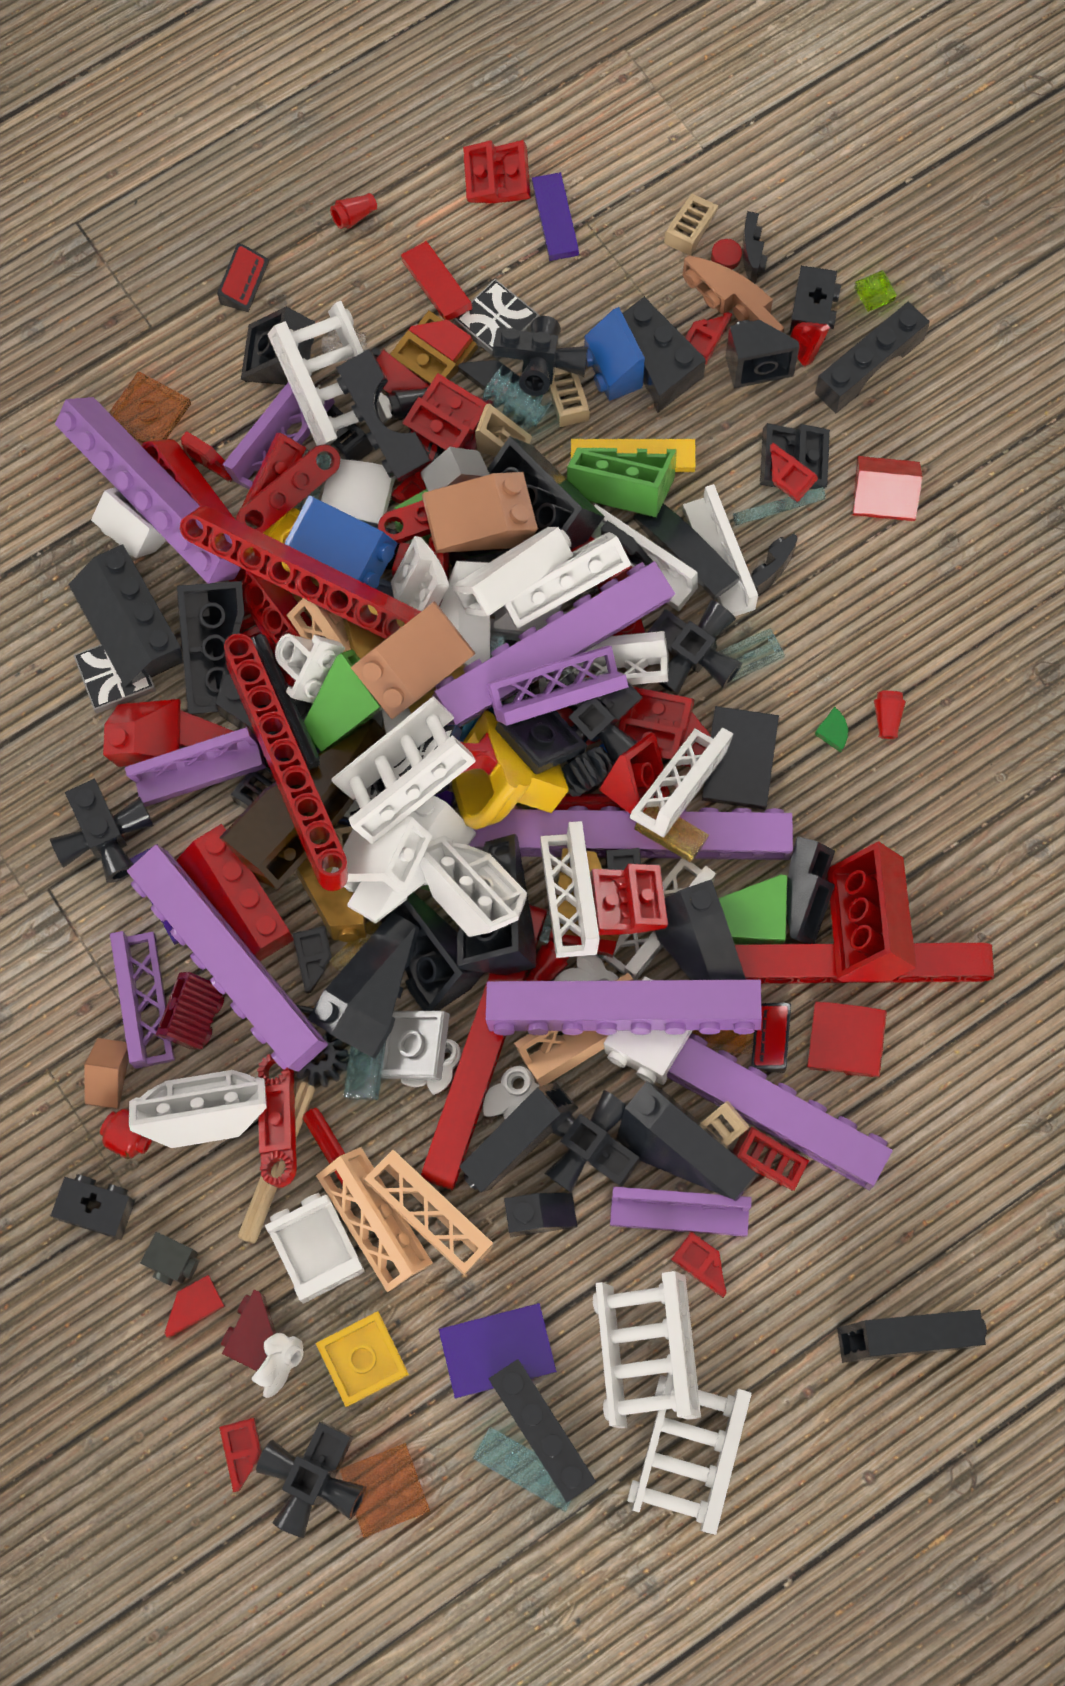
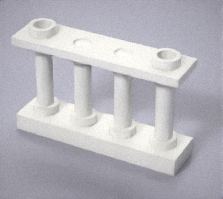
[267,301,392,446]
[331,696,476,844]
[593,1271,701,1428]
[627,1372,752,1535]

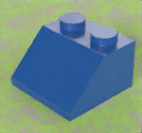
[584,307,645,401]

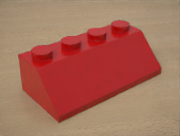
[176,824,294,961]
[827,841,916,982]

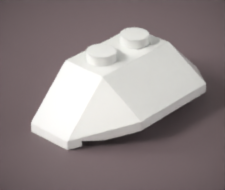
[420,836,527,937]
[129,1070,267,1148]

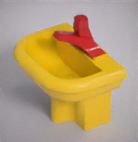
[452,710,569,830]

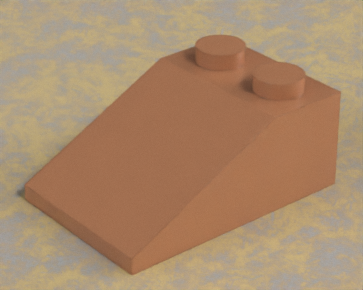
[422,472,538,553]
[351,601,476,719]

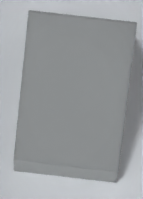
[421,447,490,491]

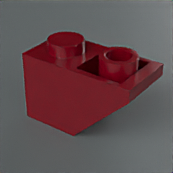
[221,1290,276,1371]

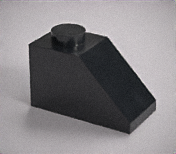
[504,1193,578,1238]

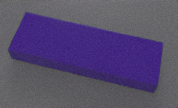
[532,172,579,261]

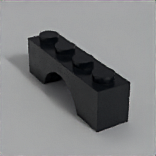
[815,301,930,414]
[336,349,432,482]
[488,1359,596,1502]

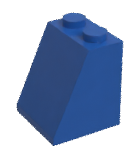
[284,495,398,589]

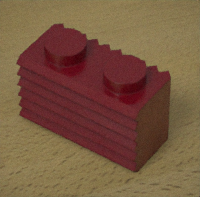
[156,972,224,1050]

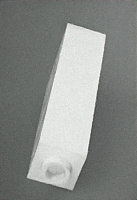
[452,527,574,616]

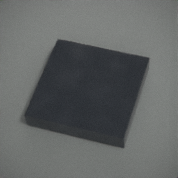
[495,710,588,775]

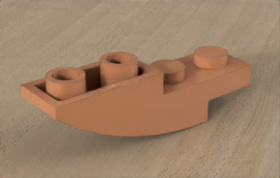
[683,255,784,333]

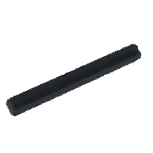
[251,634,320,770]

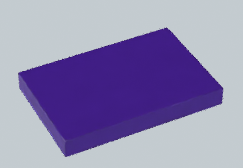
[438,1303,557,1399]

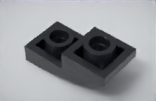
[742,211,768,284]
[751,533,798,596]

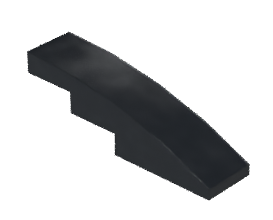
[633,503,739,600]

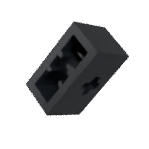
[789,265,841,340]
[50,1174,135,1240]

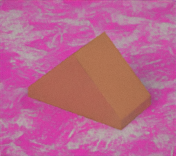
[84,1038,129,1109]

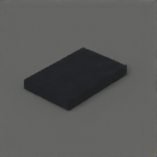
[701,706,779,810]

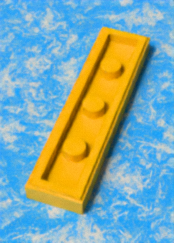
[571,439,696,472]

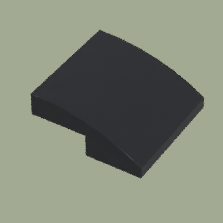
[760,423,830,489]

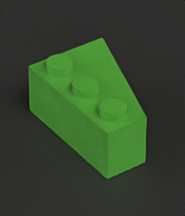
[567,448,677,517]

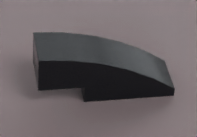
[787,836,835,944]

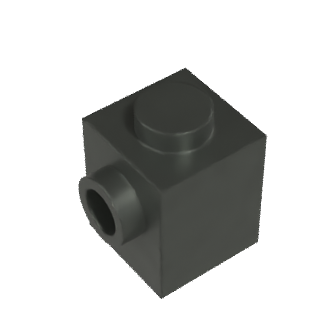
[140,1232,199,1286]

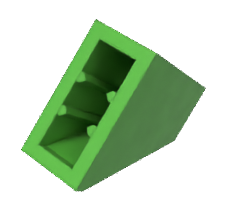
[304,649,383,752]
[719,875,787,945]

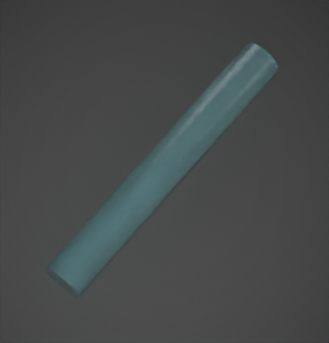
[733,487,826,526]

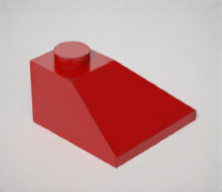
[103,699,181,767]

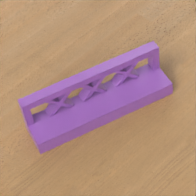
[223,382,335,490]
[487,645,629,725]
[125,727,266,807]
[110,931,175,1069]
[610,1187,752,1237]

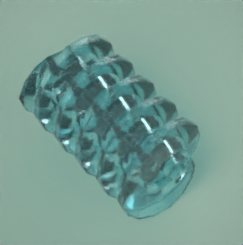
[482,365,553,431]

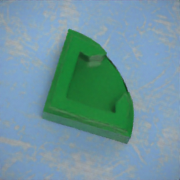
[815,707,848,753]

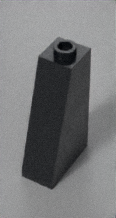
[459,1083,578,1193]
[837,1309,987,1363]

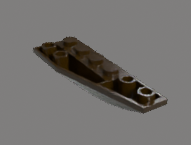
[219,719,386,890]

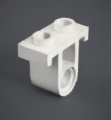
[275,634,345,703]

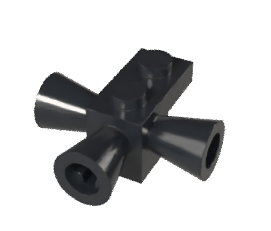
[492,316,588,396]
[647,600,742,695]
[552,672,643,764]
[49,778,154,883]
[544,1090,641,1194]
[256,1422,367,1538]

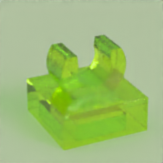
[854,270,897,312]

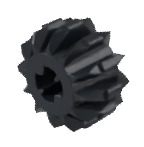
[561,747,614,796]
[297,1030,349,1087]

